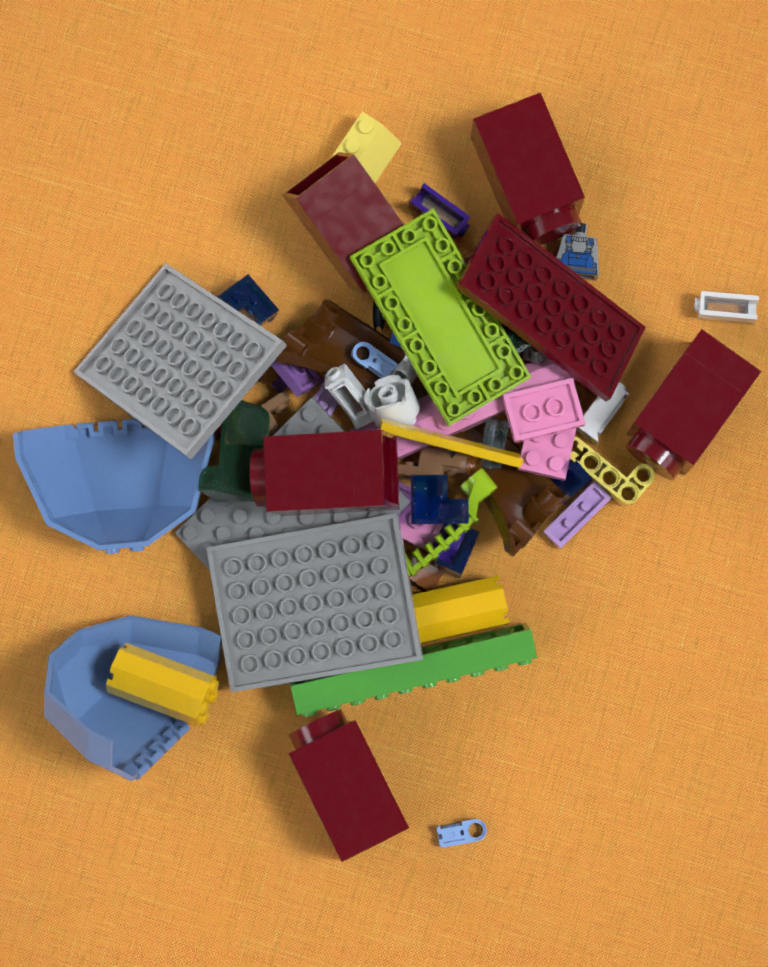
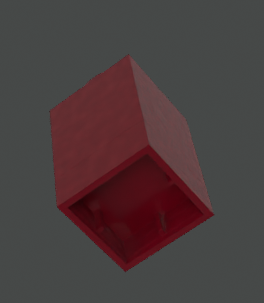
[471,92,585,245]
[282,152,404,299]
[626,329,762,480]
[250,430,400,516]
[288,709,409,862]

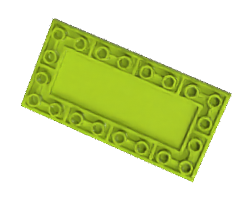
[349,208,532,427]

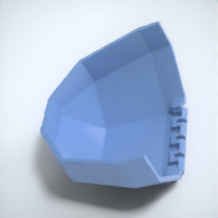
[13,419,215,554]
[44,615,222,781]

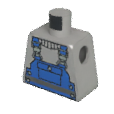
[556,223,599,281]

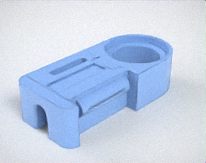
[351,342,398,378]
[437,819,487,847]

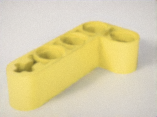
[569,436,655,507]

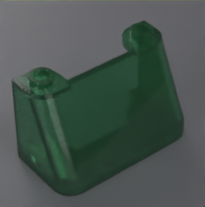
[198,400,270,502]

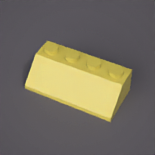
[332,112,402,183]

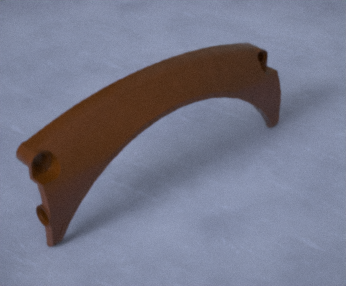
[275,299,565,557]

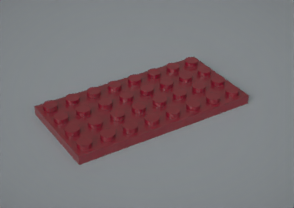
[455,213,646,402]

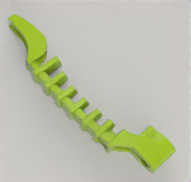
[405,468,498,577]

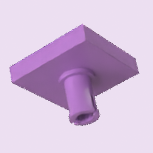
[271,361,325,397]

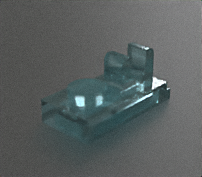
[475,418,509,468]

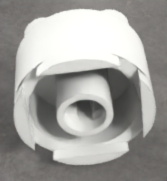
[364,375,420,427]

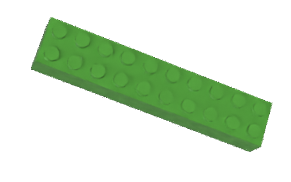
[290,623,537,717]

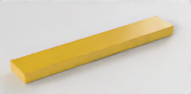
[378,417,523,468]

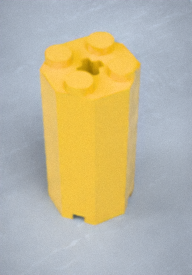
[412,575,510,644]
[106,643,220,727]

